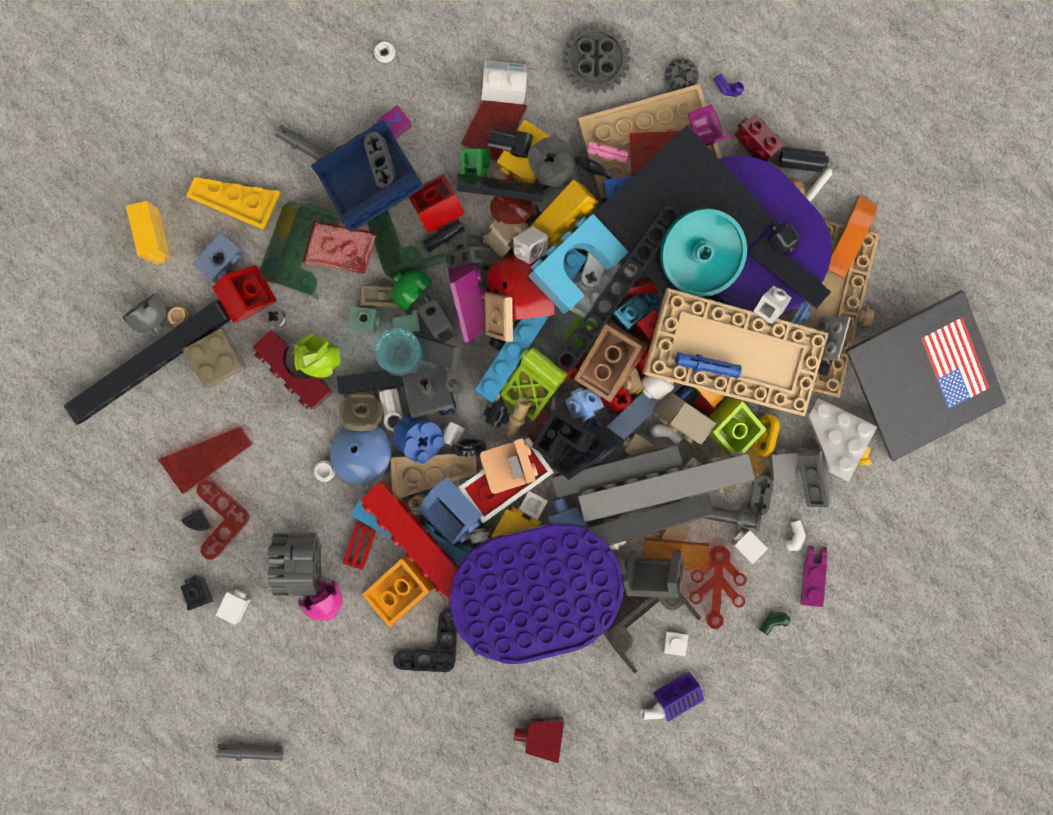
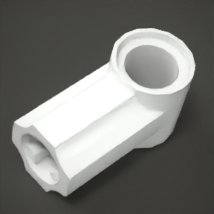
[379,388,404,431]

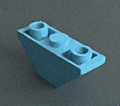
[612,292,661,331]

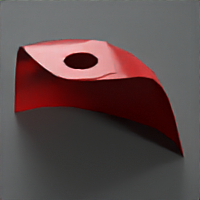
[487,253,555,319]

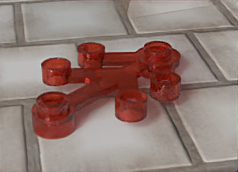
[689,545,747,629]

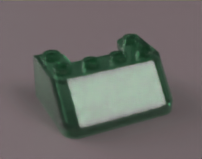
[260,202,344,300]

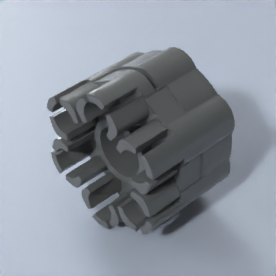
[268,532,321,596]

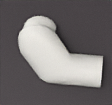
[786,519,806,551]
[640,702,665,720]

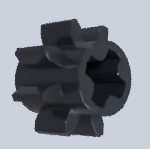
[483,402,509,428]

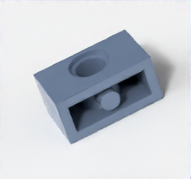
[193,232,244,283]

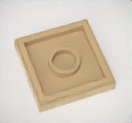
[485,292,513,342]

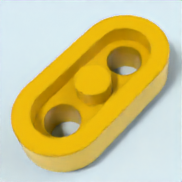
[752,414,780,457]

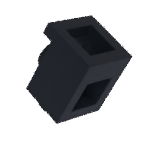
[180,575,213,611]

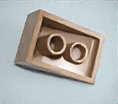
[574,322,649,402]

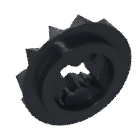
[452,439,486,457]

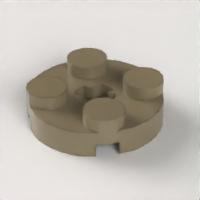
[339,392,383,431]

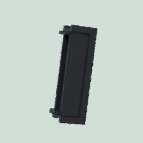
[336,368,404,398]

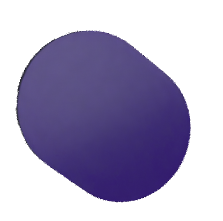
[716,156,832,313]
[450,523,623,664]

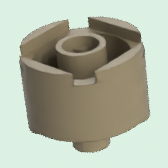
[483,208,530,258]

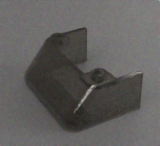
[603,590,701,674]

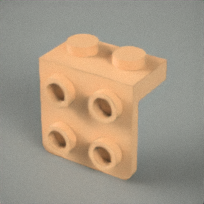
[480,438,538,494]

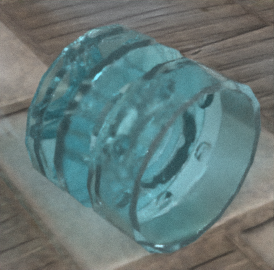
[374,328,424,377]

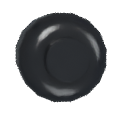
[768,221,801,254]

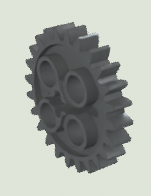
[562,24,631,94]

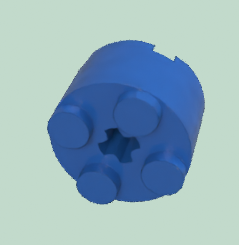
[393,414,444,464]

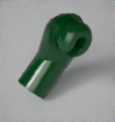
[759,612,791,635]

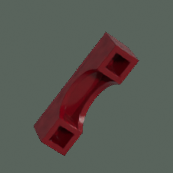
[252,330,333,410]

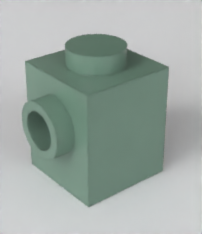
[348,306,381,333]

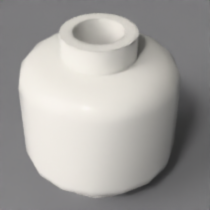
[642,375,674,400]

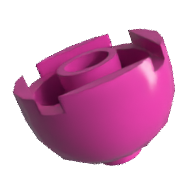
[298,580,343,621]

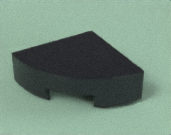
[181,509,212,531]

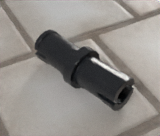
[423,219,466,253]

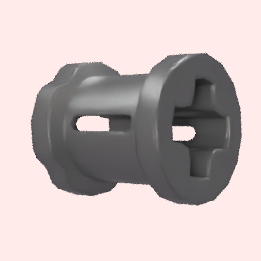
[263,307,286,327]

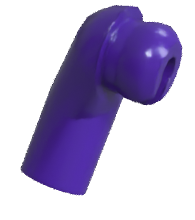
[713,74,744,97]

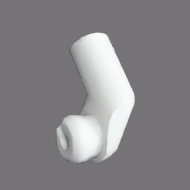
[650,424,683,445]

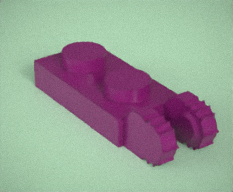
[800,545,828,607]

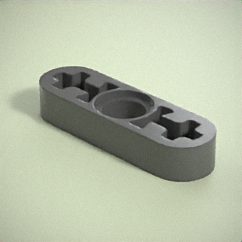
[364,132,398,190]

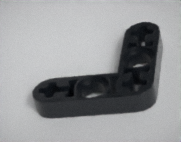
[393,609,457,672]

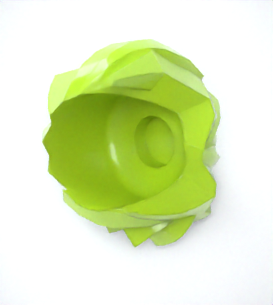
[292,333,340,378]

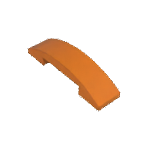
[828,196,878,278]

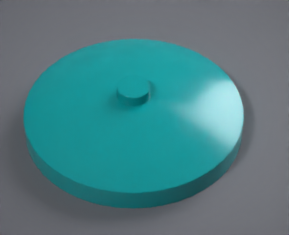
[660,208,747,297]

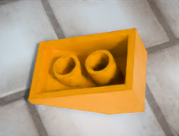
[362,556,435,627]

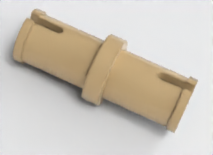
[505,398,531,439]

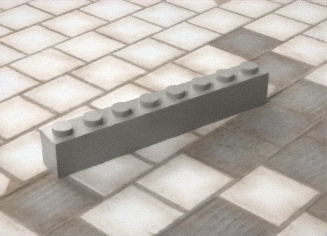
[578,451,755,522]

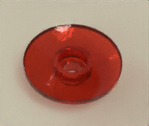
[490,196,533,224]

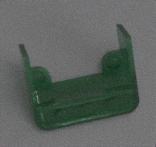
[367,203,447,279]

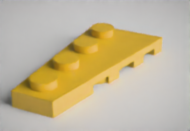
[186,177,282,231]

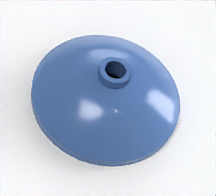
[330,426,392,484]

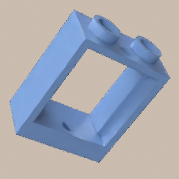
[418,477,482,546]

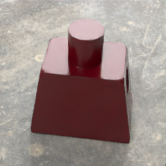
[513,717,564,763]

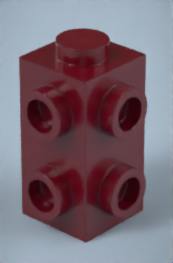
[734,114,785,162]

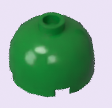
[392,270,432,312]

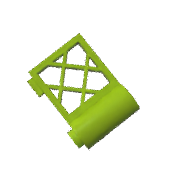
[501,347,568,421]

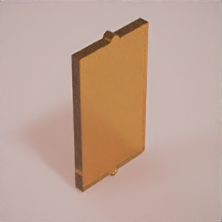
[643,538,711,572]

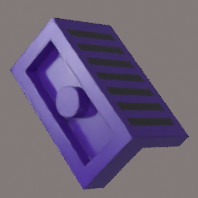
[653,672,704,722]

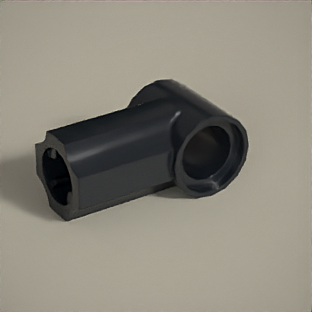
[488,128,533,158]

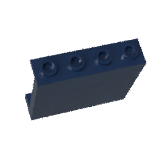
[310,120,424,233]

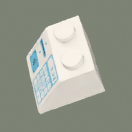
[481,60,527,104]

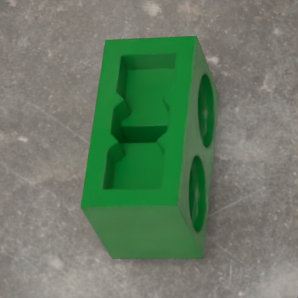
[460,148,489,178]

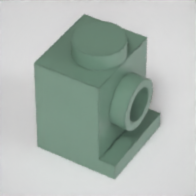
[389,310,422,336]

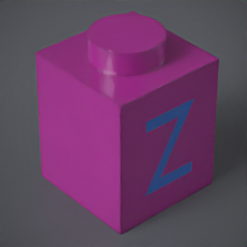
[377,105,412,139]

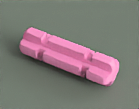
[587,141,629,163]

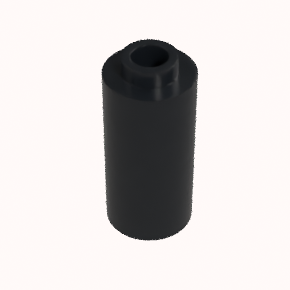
[779,146,829,173]

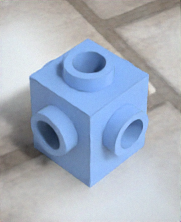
[565,388,604,421]

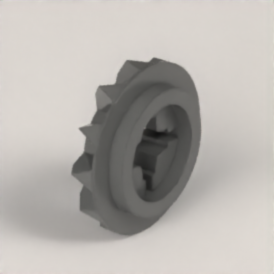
[665,57,699,91]

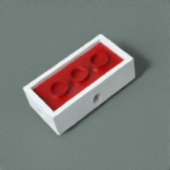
[458,437,554,523]

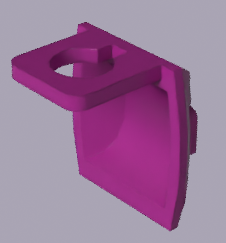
[688,104,732,146]

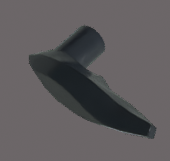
[574,156,612,179]

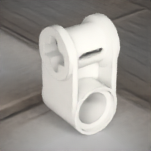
[579,252,605,291]

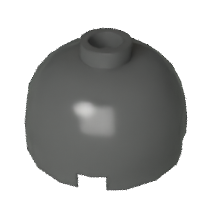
[122,293,167,333]

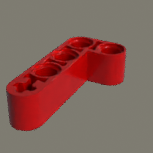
[555,354,631,413]

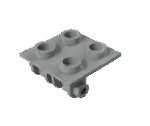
[817,316,851,362]

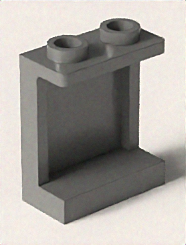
[622,550,684,598]

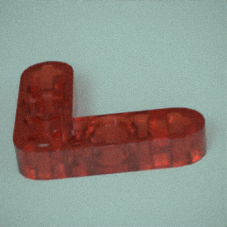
[196,480,250,560]

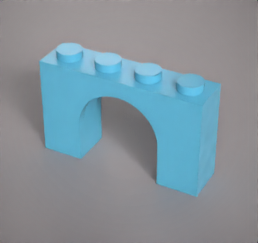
[528,214,629,314]

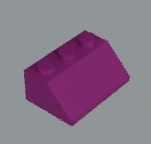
[448,263,485,343]

